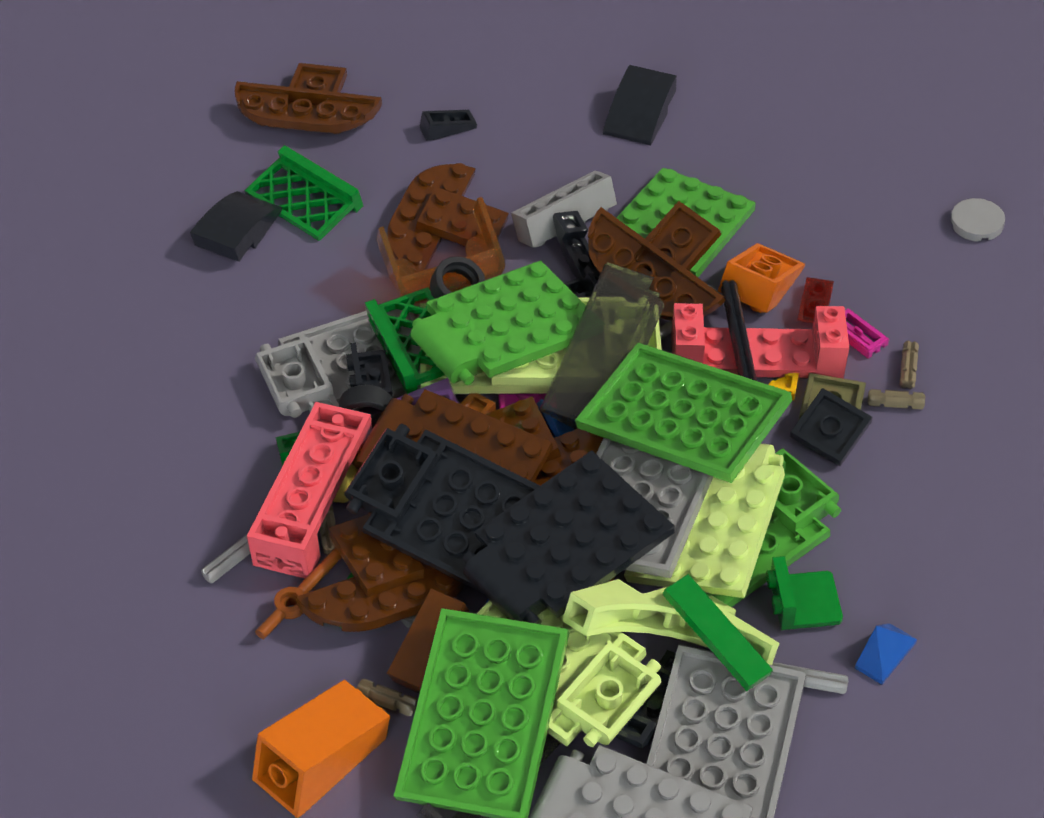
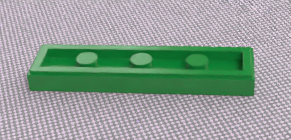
[662,574,773,691]

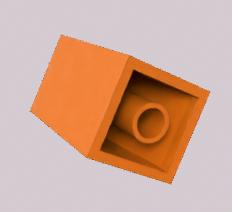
[252,679,390,818]

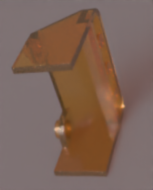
[376,197,505,304]

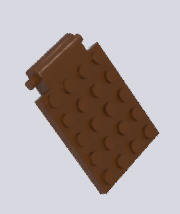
[353,389,553,482]

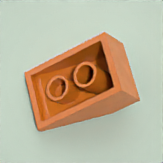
[718,243,805,313]

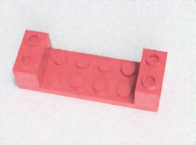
[671,303,849,379]
[247,402,373,579]

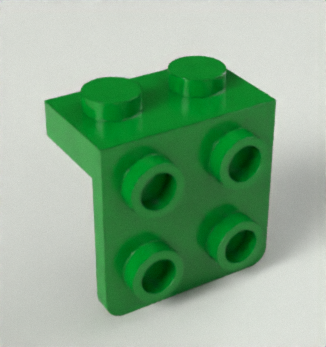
[766,556,843,630]

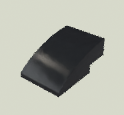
[603,65,677,146]
[190,191,282,262]

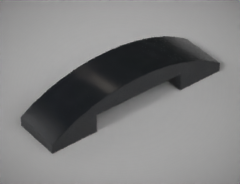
[553,211,621,297]
[616,650,676,749]

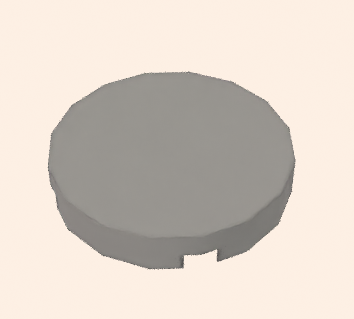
[950,198,1005,241]

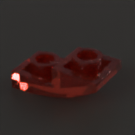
[798,277,834,323]

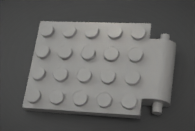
[255,309,421,418]
[529,745,753,818]

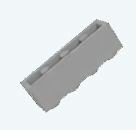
[511,170,617,247]

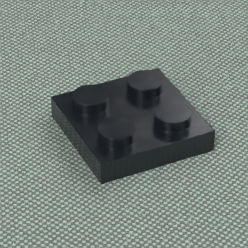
[790,388,872,466]

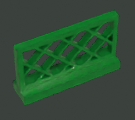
[244,145,364,241]
[365,287,445,394]

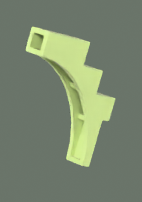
[562,579,779,665]

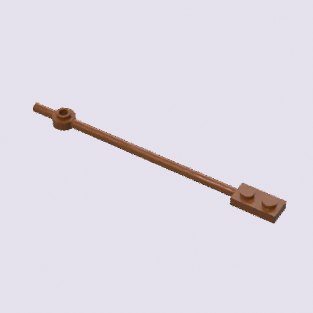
[255,393,496,639]

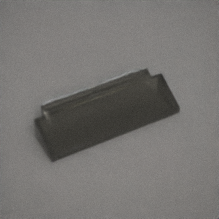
[539,262,664,430]

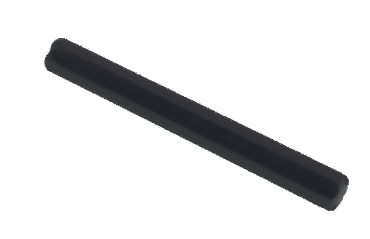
[721,280,757,381]

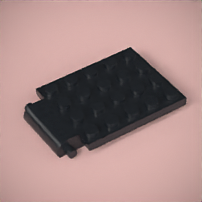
[344,424,540,593]
[463,450,675,624]

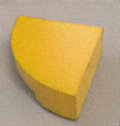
[768,373,799,401]

